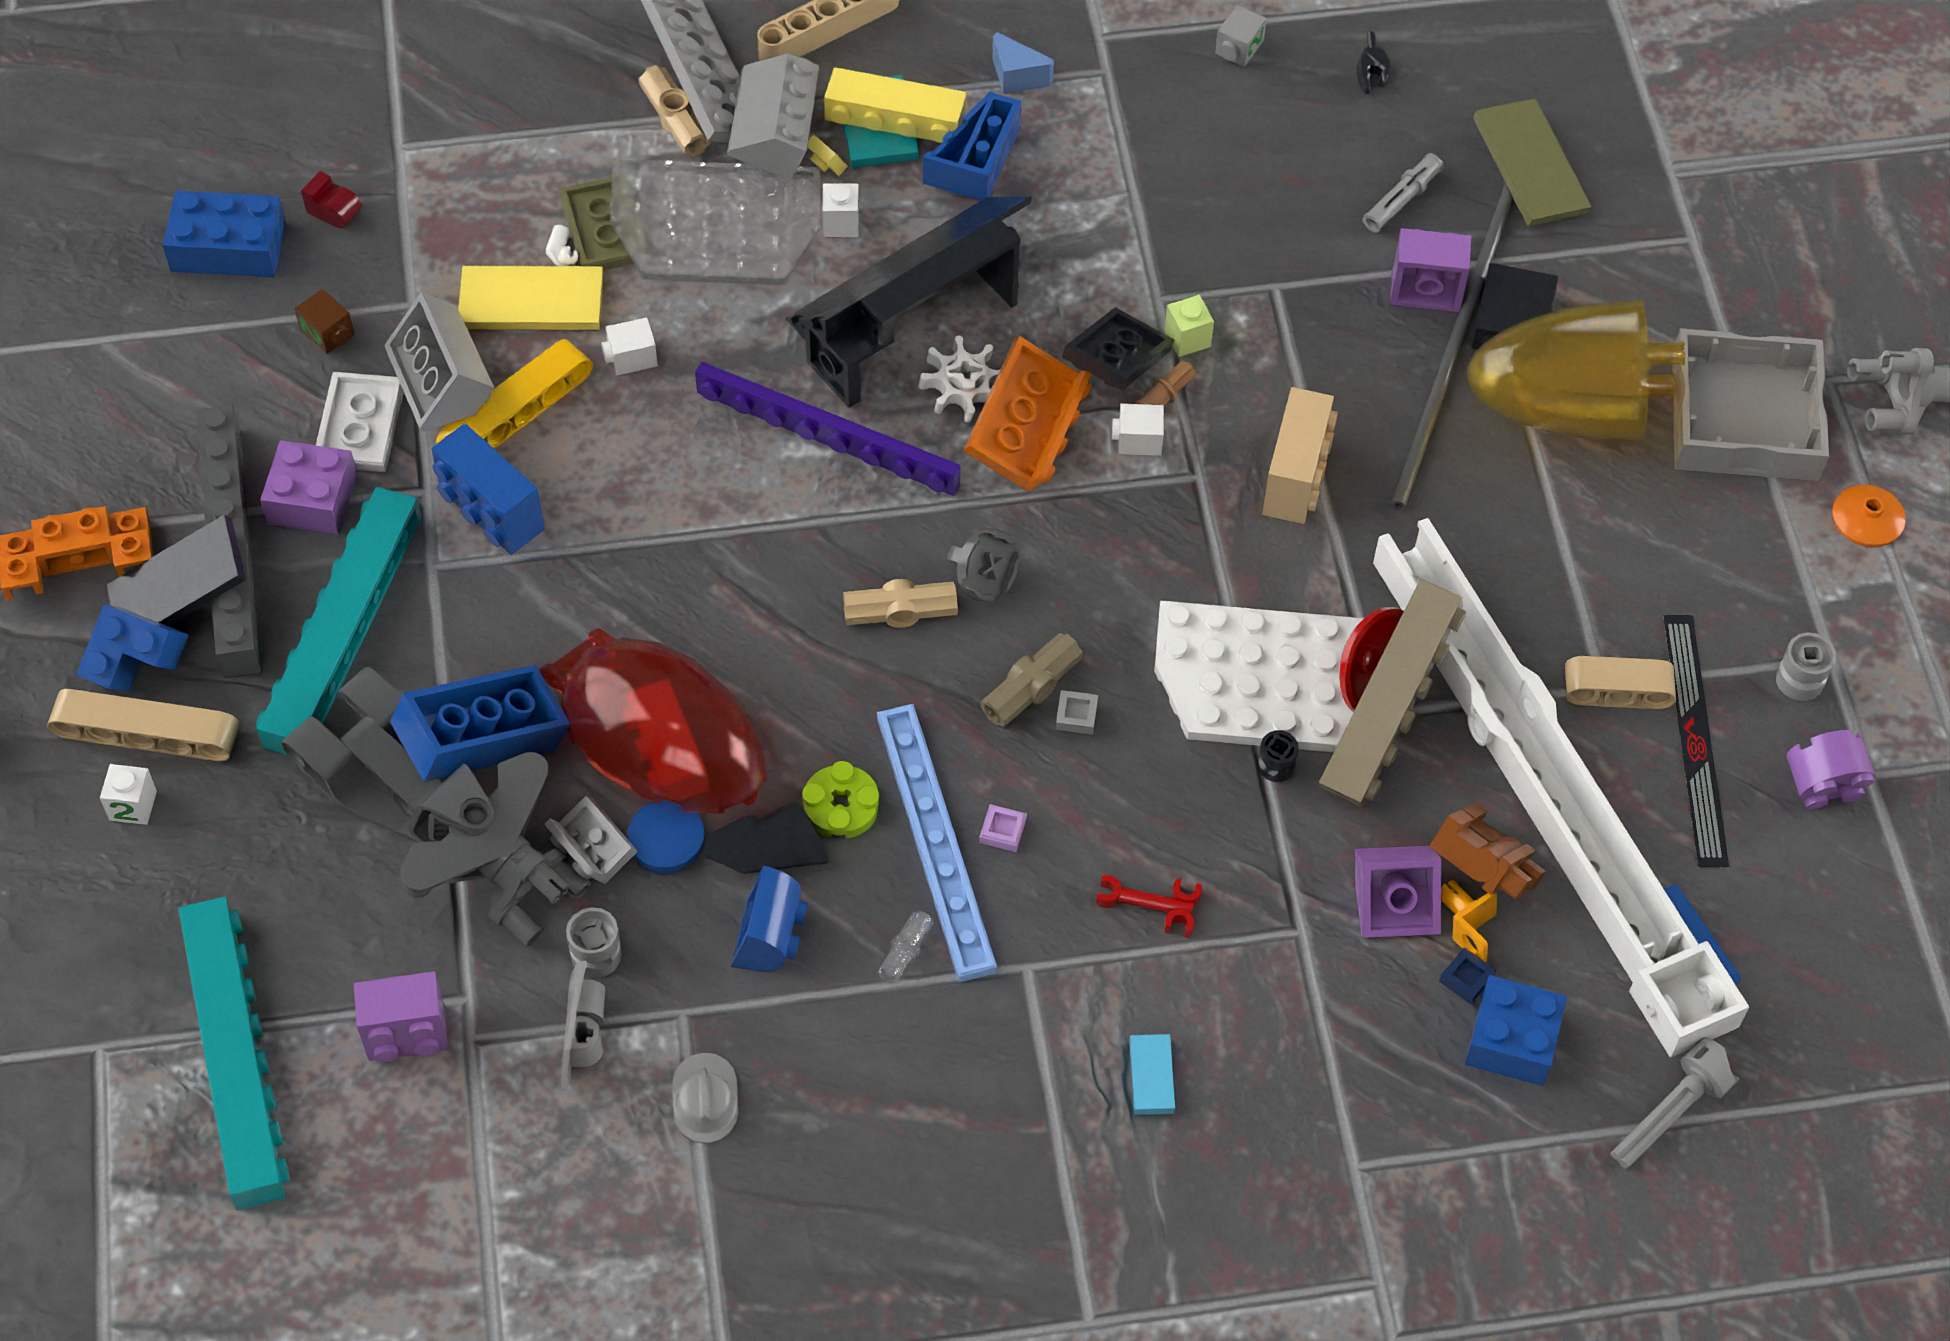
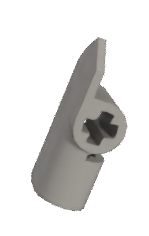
[561,961,606,1089]

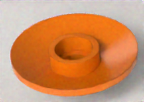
[1832,484,1906,547]

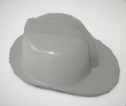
[672,1053,738,1144]

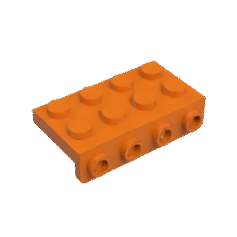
[963,336,1092,492]

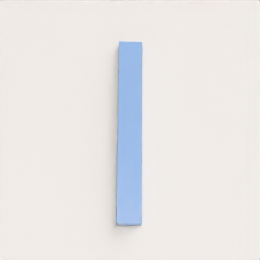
[877,704,997,983]

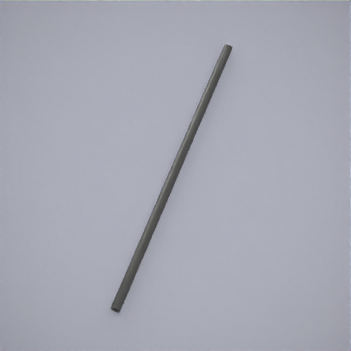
[1391,182,1514,510]

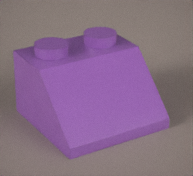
[1355,846,1441,938]

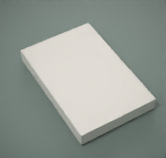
[316,372,404,473]

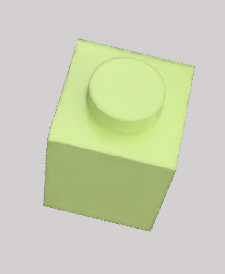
[1164,295,1214,357]

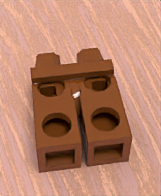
[1429,803,1546,900]

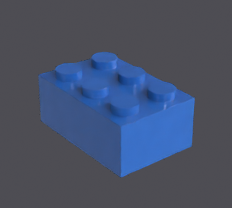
[163,191,286,277]
[431,423,545,555]

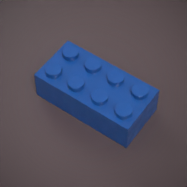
[390,665,570,782]

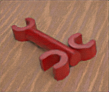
[1096,875,1202,938]

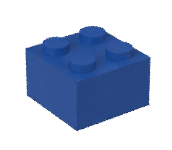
[1465,975,1567,1086]

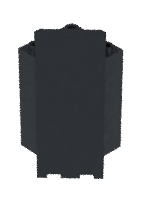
[785,196,1032,408]

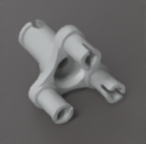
[1847,348,1950,434]

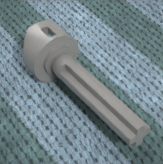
[1610,1037,1739,1169]

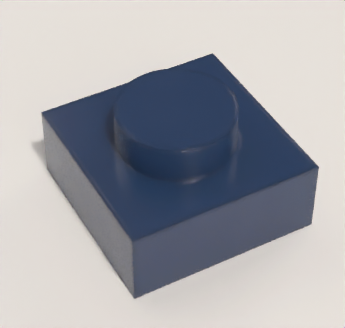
[1439,948,1496,1004]

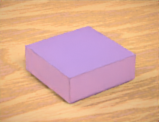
[979,804,1027,852]

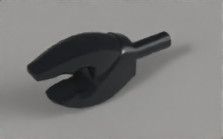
[1356,31,1391,94]

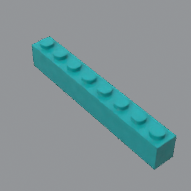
[256,487,422,755]
[178,896,290,1210]

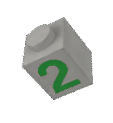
[1215,5,1267,67]

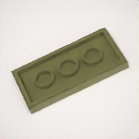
[1473,98,1591,227]

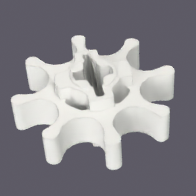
[919,336,1000,423]

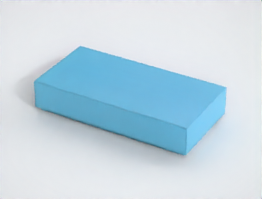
[1129,1034,1175,1115]

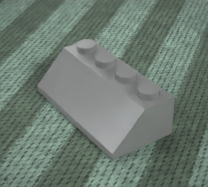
[727,53,819,180]
[384,291,494,431]

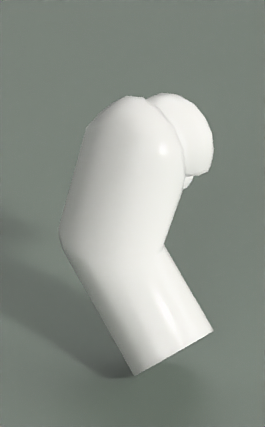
[546,225,578,266]

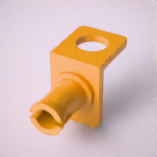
[1441,880,1498,963]

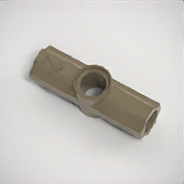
[981,633,1083,727]

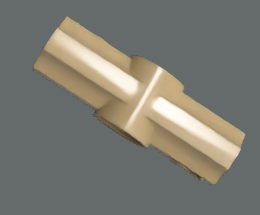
[639,65,711,157]
[843,579,958,628]

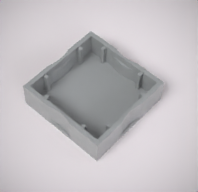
[1672,328,1829,481]

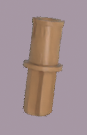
[1135,361,1196,405]

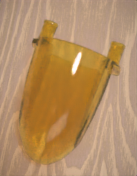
[1467,299,1685,441]

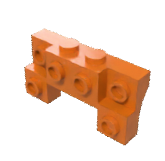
[0,506,154,601]

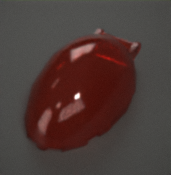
[540,628,767,814]

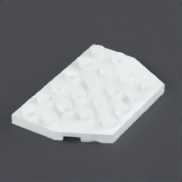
[1154,601,1364,752]

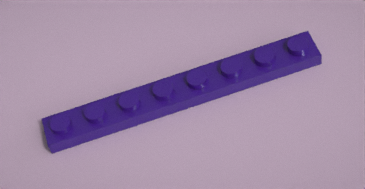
[695,362,961,496]

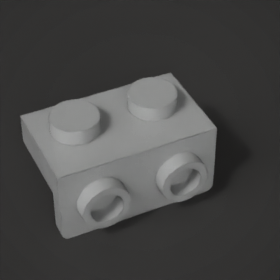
[545,795,638,884]

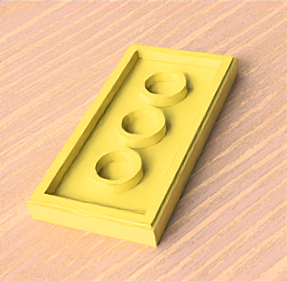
[458,266,604,330]

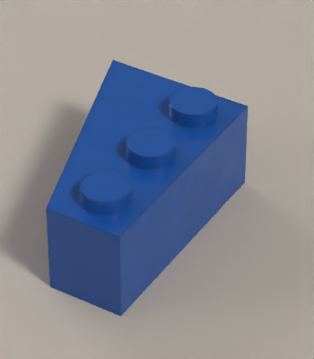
[922,92,1022,201]

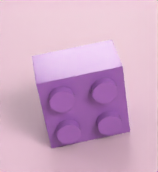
[1390,228,1471,312]
[260,440,358,535]
[354,971,449,1062]

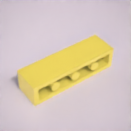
[824,67,967,143]

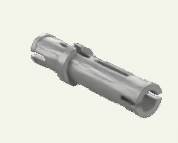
[1362,153,1444,233]

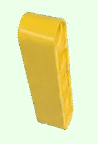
[436,339,593,449]

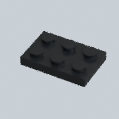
[1062,307,1175,391]

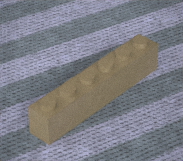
[1319,578,1466,809]

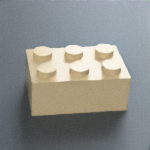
[1262,387,1338,524]

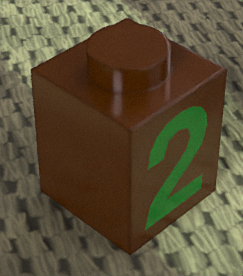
[294,289,354,354]

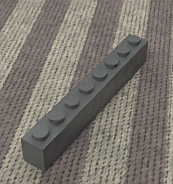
[196,405,262,678]

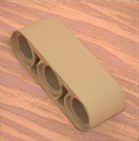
[1565,656,1676,709]

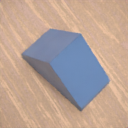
[993,32,1054,94]

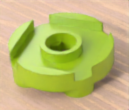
[802,761,879,838]

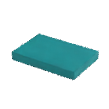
[842,75,919,168]

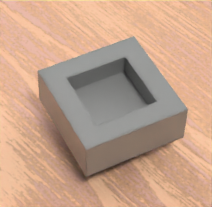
[1056,690,1098,735]

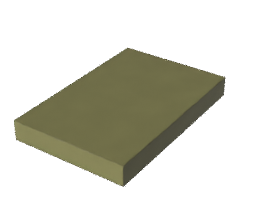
[558,174,650,270]

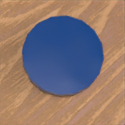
[628,800,705,874]

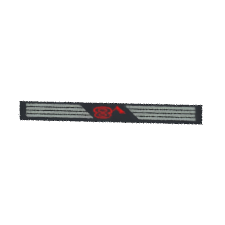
[1663,615,1729,868]

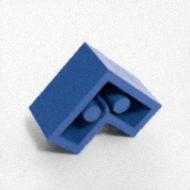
[76,604,189,692]

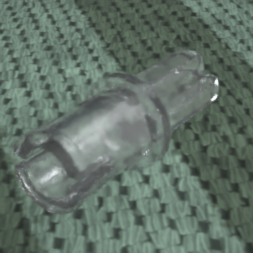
[878,910,934,984]

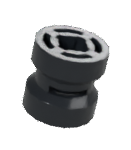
[1257,730,1299,782]

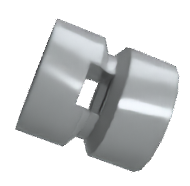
[1776,632,1836,701]
[566,907,622,978]

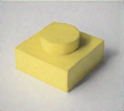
[807,134,848,176]

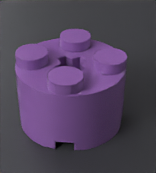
[1786,730,1876,810]

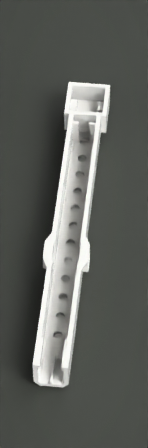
[1373,518,1749,1058]

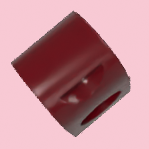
[301,171,362,228]

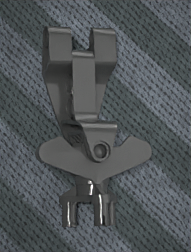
[280,666,591,947]

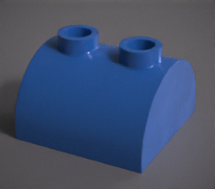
[731,865,808,972]

